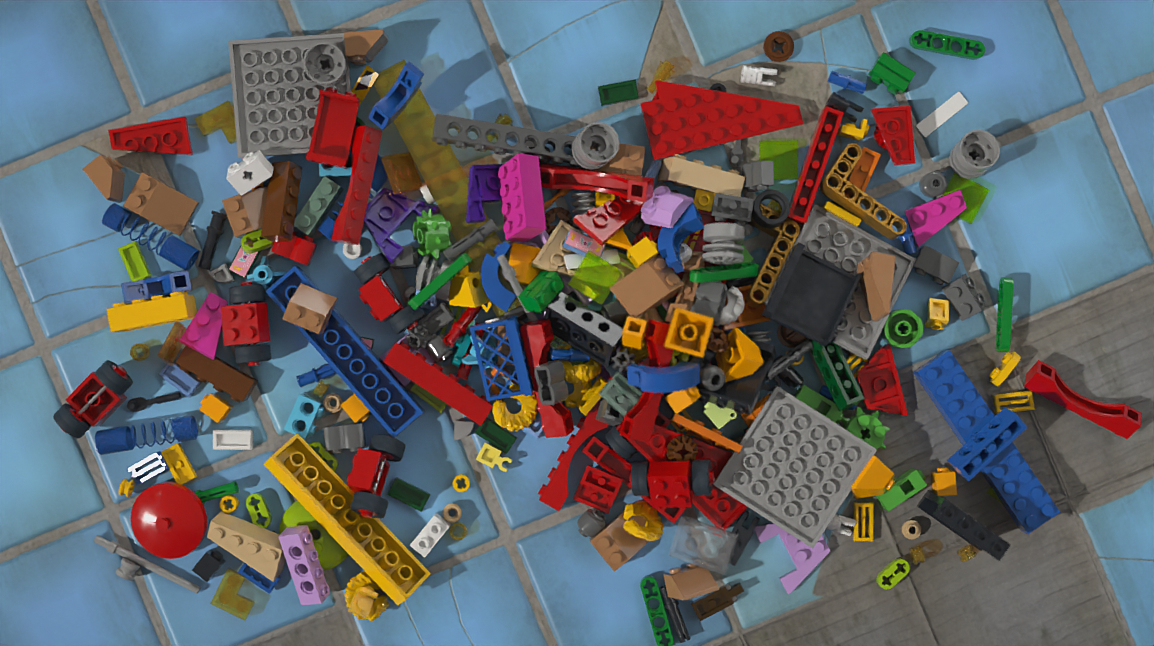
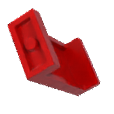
[306,88,360,169]

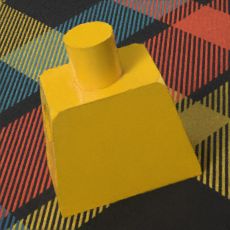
[449,265,488,308]

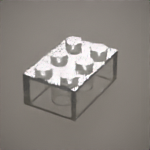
[669,516,739,575]

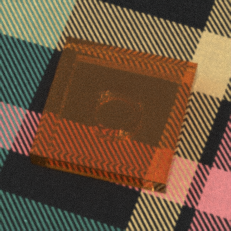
[381,152,423,195]
[158,321,186,366]

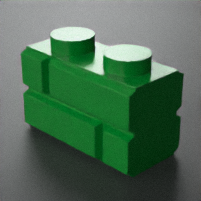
[868,52,916,95]
[518,270,564,313]

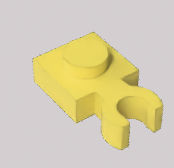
[476,442,512,472]

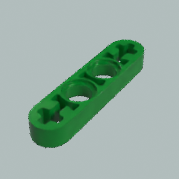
[909,30,985,60]
[408,253,472,311]
[690,262,759,283]
[996,277,1014,353]
[640,575,674,646]

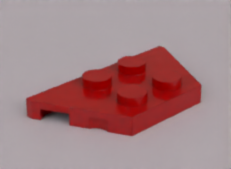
[856,343,908,416]

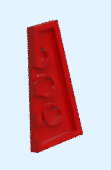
[108,117,193,155]
[573,196,645,246]

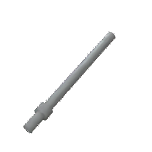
[497,255,551,348]
[94,535,201,594]

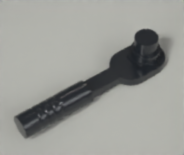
[127,392,182,412]

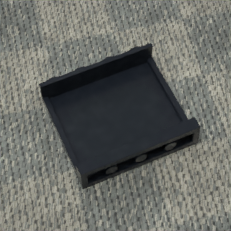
[762,242,862,346]
[695,331,777,415]
[917,491,1011,561]

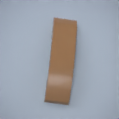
[665,252,705,323]

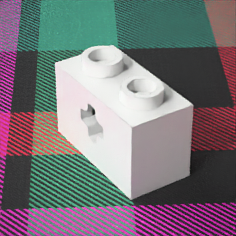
[226,150,274,196]
[410,512,451,558]

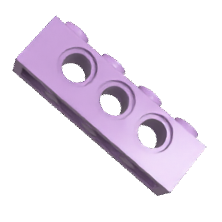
[278,525,330,605]

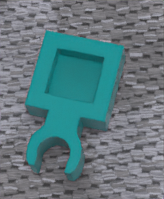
[450,333,471,367]

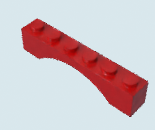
[331,125,382,245]
[539,163,654,202]
[520,319,574,438]
[620,319,673,443]
[1024,360,1142,439]
[538,400,608,511]
[582,435,686,523]

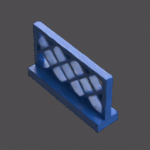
[469,315,533,401]

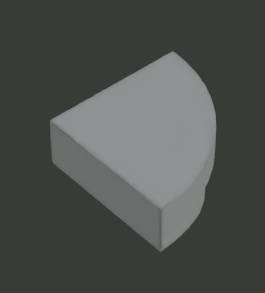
[208,264,236,283]
[454,420,474,440]

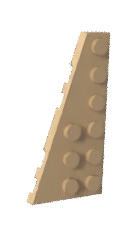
[531,220,636,288]

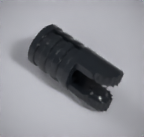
[825,92,864,123]
[773,355,804,389]

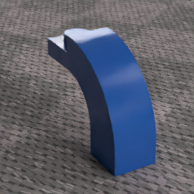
[368,62,424,130]
[658,203,704,273]
[481,241,517,312]
[121,271,192,303]
[627,361,700,393]

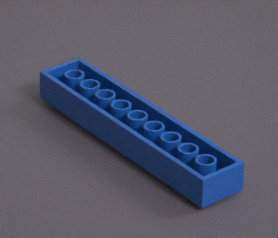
[266,266,425,438]
[913,350,1060,534]

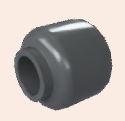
[919,172,947,198]
[425,334,454,363]
[698,364,725,391]
[577,509,606,538]

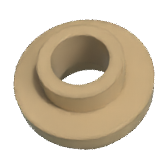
[323,393,343,413]
[443,503,462,523]
[902,520,921,540]

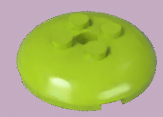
[279,500,349,571]

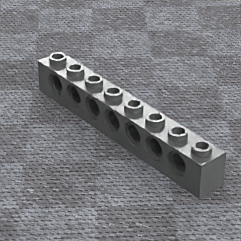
[432,113,581,167]

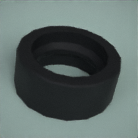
[752,189,790,229]

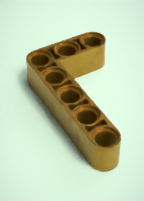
[820,143,907,239]
[746,204,800,308]

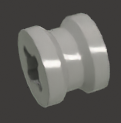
[116,558,140,581]

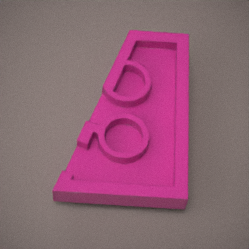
[904,190,967,247]
[180,292,228,360]

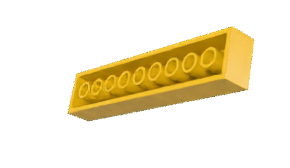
[263,433,431,605]

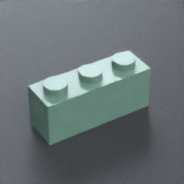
[294,176,344,237]

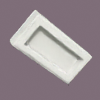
[213,430,253,450]

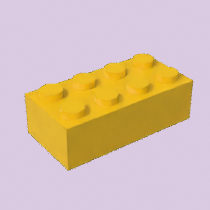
[106,291,197,332]

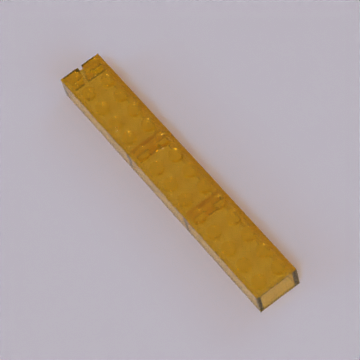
[373,60,526,318]

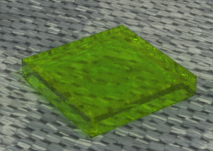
[759,140,798,180]
[942,172,989,224]
[568,251,622,305]

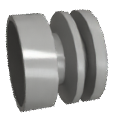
[303,42,347,86]
[572,122,619,170]
[949,130,1000,179]
[702,223,745,265]
[416,255,454,301]

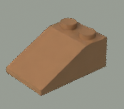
[584,144,645,176]
[123,172,199,236]
[222,186,268,239]
[857,252,896,322]
[610,254,684,318]
[590,502,649,572]

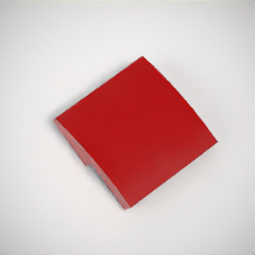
[573,465,623,514]

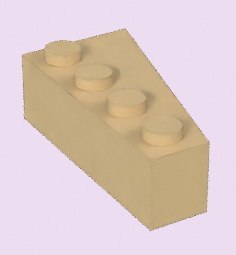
[657,154,745,197]
[207,511,286,582]

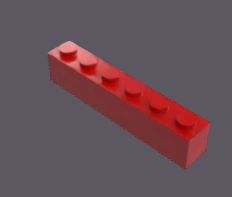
[787,106,844,225]
[383,341,493,426]

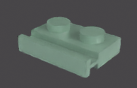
[598,372,642,416]

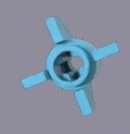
[247,256,287,295]
[462,336,498,369]

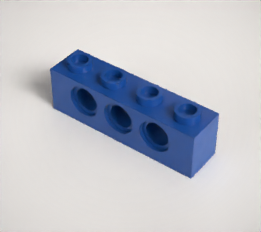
[947,407,1028,481]

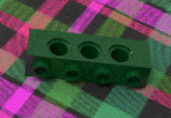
[809,339,864,412]

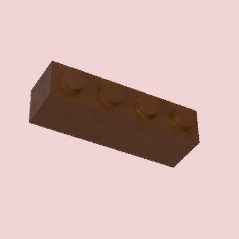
[261,161,302,242]
[176,345,258,402]

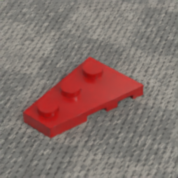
[871,105,915,166]

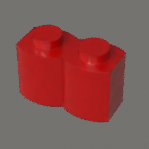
[271,231,317,266]

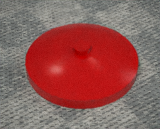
[131,482,207,559]

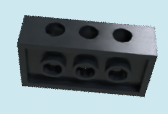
[544,291,623,367]

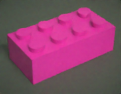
[498,153,546,243]

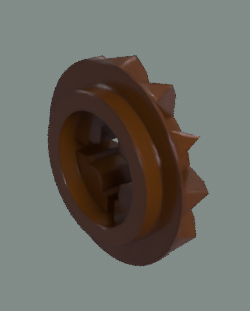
[763,31,794,63]
[545,207,573,235]
[706,326,731,353]
[667,435,698,463]

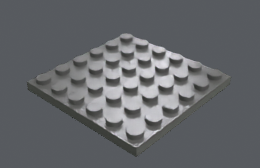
[228,33,352,158]
[763,204,916,360]
[713,386,877,548]

